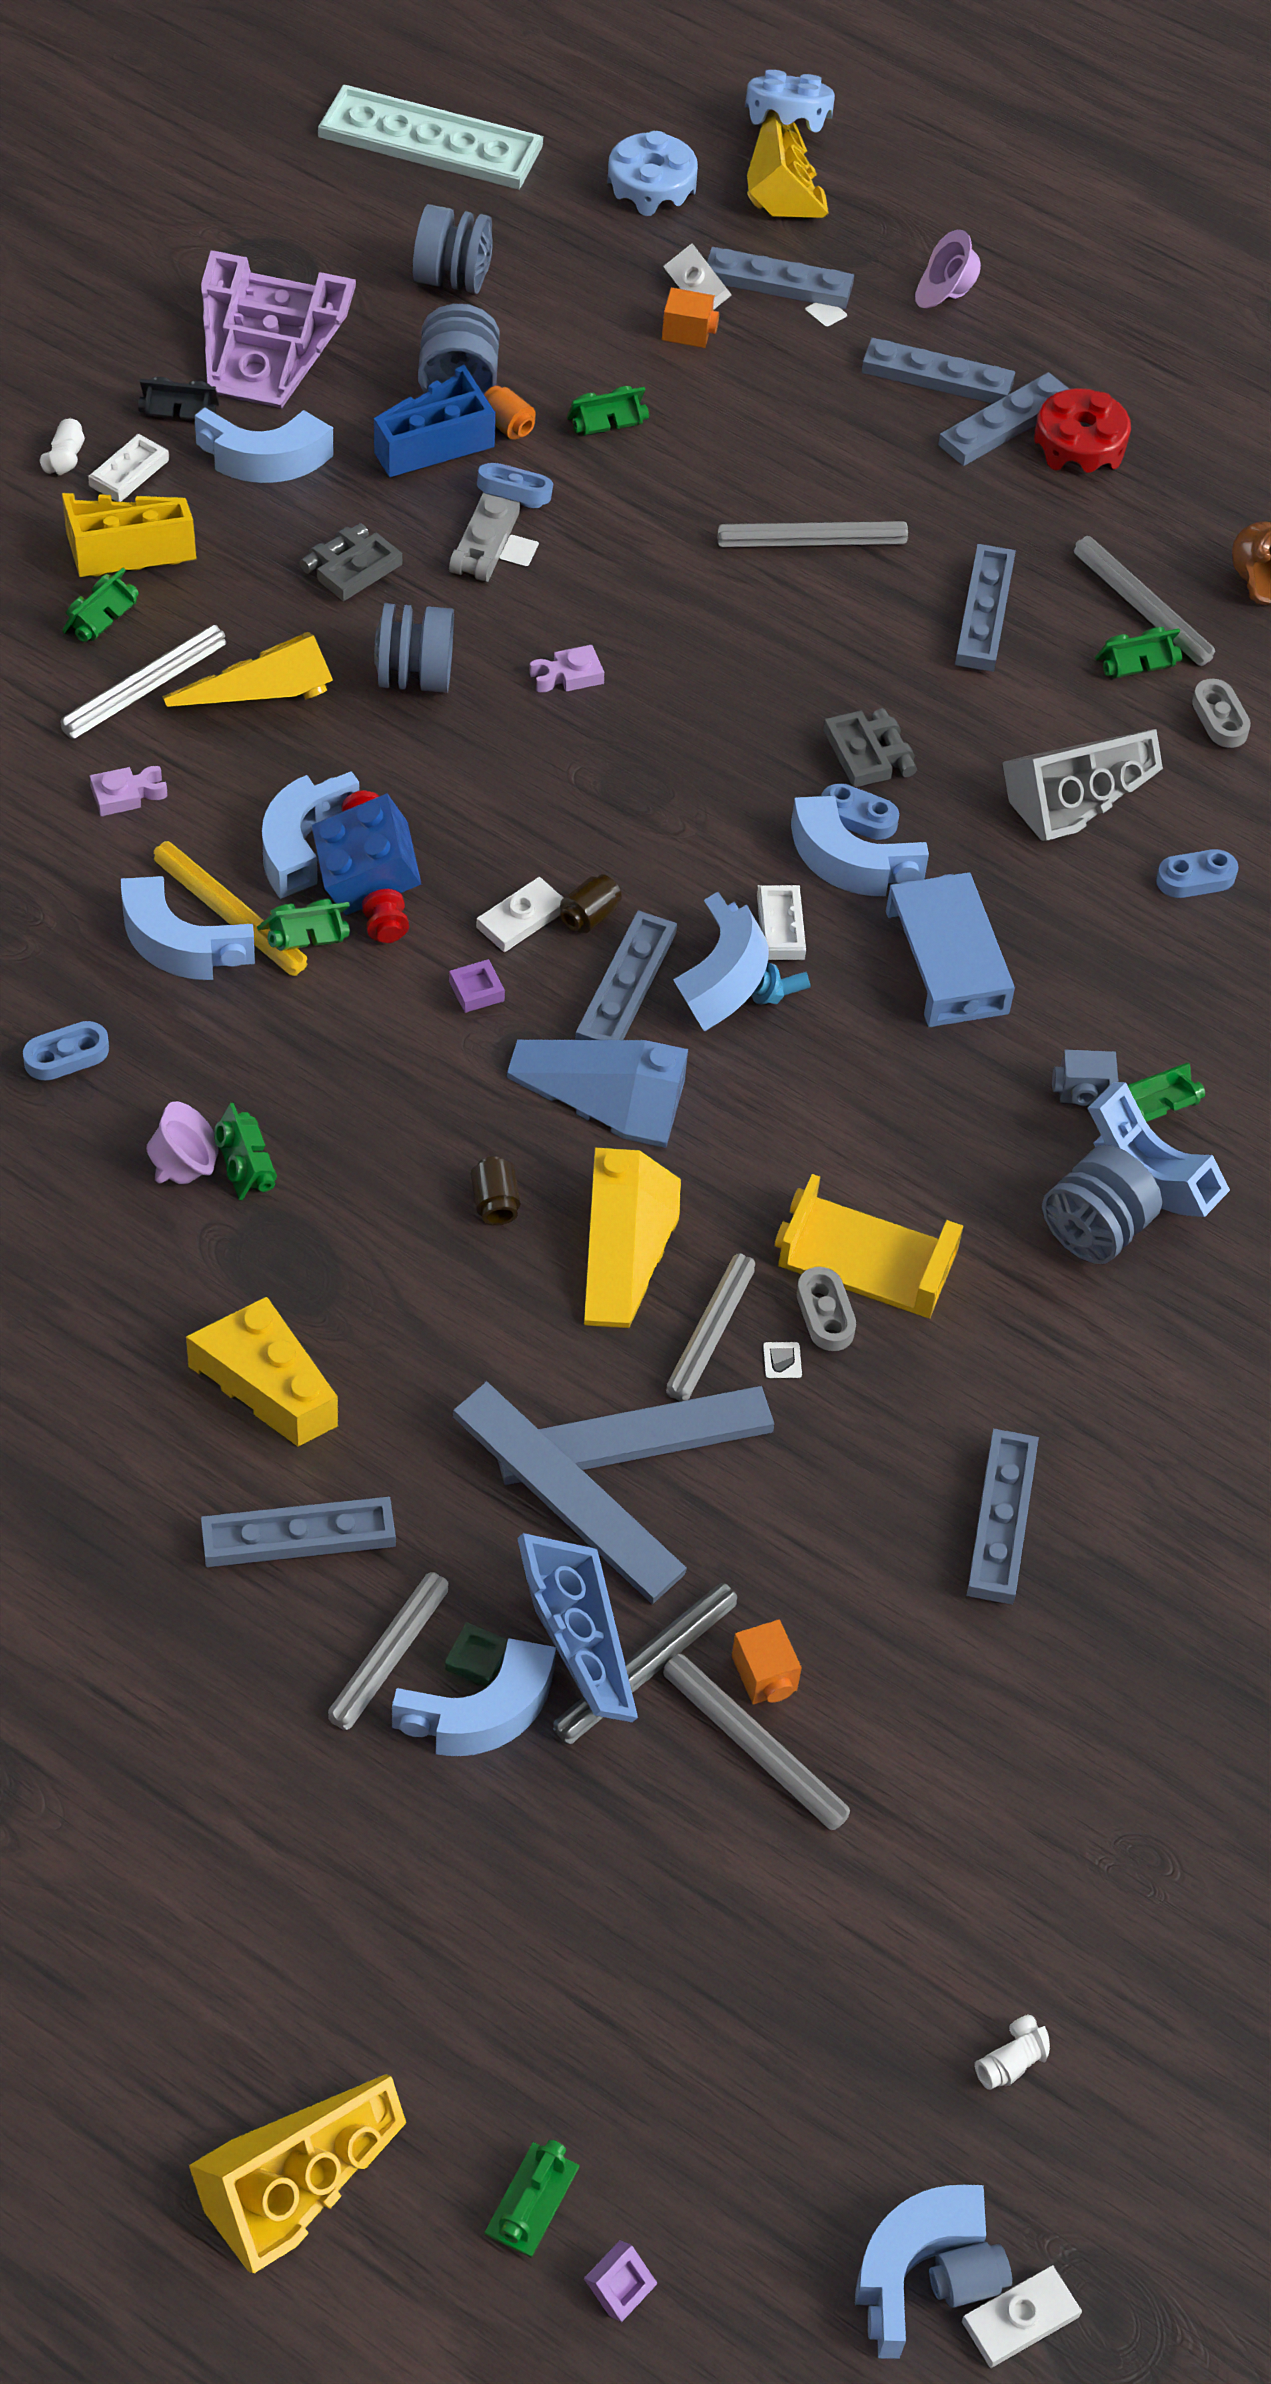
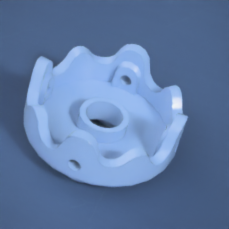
[745,70,835,132]
[607,131,698,216]

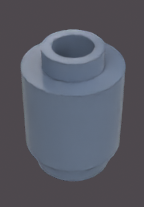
[929,2242,1012,2308]

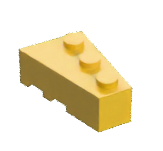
[62,493,197,577]
[186,1297,338,1447]

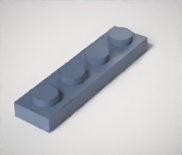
[707,247,854,309]
[862,338,1015,404]
[938,372,1069,466]
[955,544,1016,672]
[575,910,677,1040]
[966,1428,1039,1605]
[201,1496,396,1567]

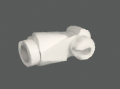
[40,419,85,475]
[975,2014,1050,2090]

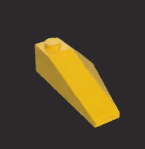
[747,109,828,218]
[163,632,333,707]
[584,1148,681,1328]
[189,2074,406,2274]

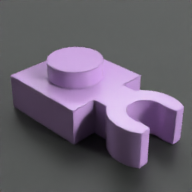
[529,645,604,692]
[90,766,167,816]

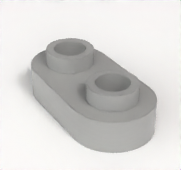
[1192,679,1251,748]
[797,1267,856,1351]

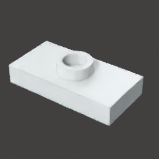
[663,244,731,310]
[88,434,169,502]
[476,877,563,952]
[757,885,806,960]
[962,2265,1082,2368]

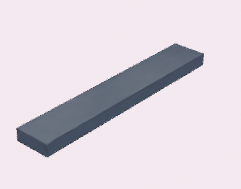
[453,1381,687,1605]
[497,1386,774,1485]

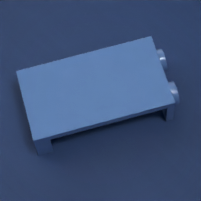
[886,872,1015,1027]

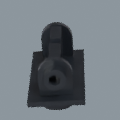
[138,377,220,421]

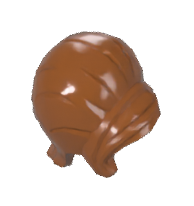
[1232,521,1271,605]

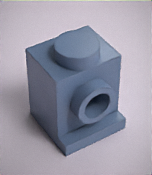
[1052,1050,1118,1106]

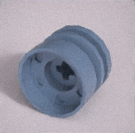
[413,204,493,294]
[418,304,500,394]
[374,603,454,692]
[1042,1145,1163,1264]

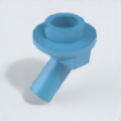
[751,962,811,1005]

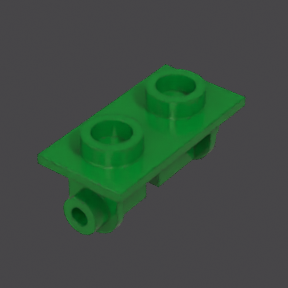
[567,386,649,436]
[62,567,139,642]
[1095,627,1182,679]
[257,899,350,951]
[1127,1062,1205,1122]
[214,1103,277,1200]
[484,2140,580,2258]

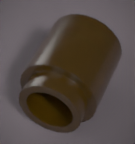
[560,874,622,933]
[470,1156,521,1225]

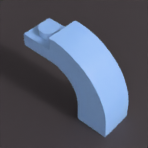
[195,408,333,483]
[262,771,359,899]
[791,796,929,896]
[121,876,255,980]
[673,892,769,1031]
[1088,1082,1230,1217]
[392,1638,556,1756]
[855,2185,986,2359]

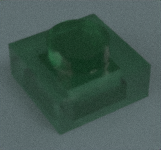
[445,1622,508,1687]

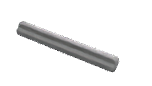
[666,1254,755,1402]
[328,1572,448,1730]

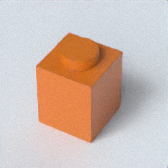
[662,288,719,348]
[731,1619,802,1705]

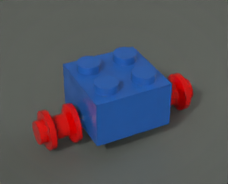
[312,790,421,943]

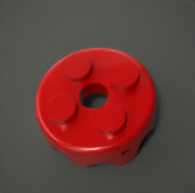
[1034,388,1131,473]

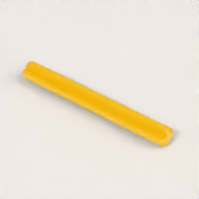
[154,841,307,976]

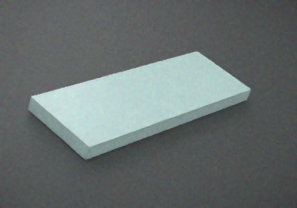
[318,85,543,190]

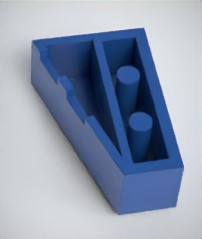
[374,364,495,477]

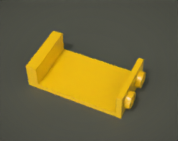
[775,1174,963,1319]

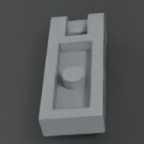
[449,493,520,582]

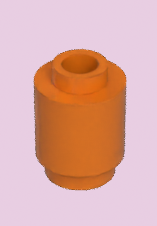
[484,385,536,439]

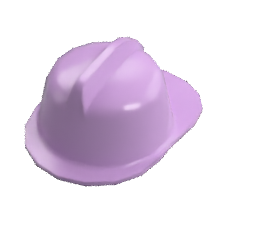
[915,229,981,309]
[146,1101,218,1185]

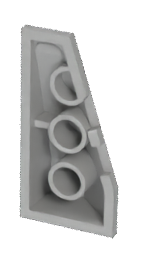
[1002,729,1163,841]

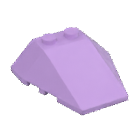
[201,250,356,409]

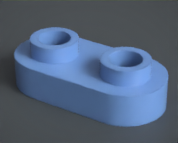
[477,463,553,508]
[821,784,899,840]
[1156,849,1238,898]
[23,1021,109,1080]

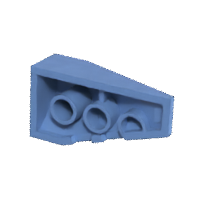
[507,1040,688,1148]
[517,1533,638,1722]

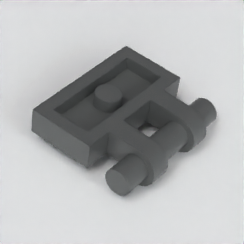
[299,523,402,602]
[823,708,917,787]

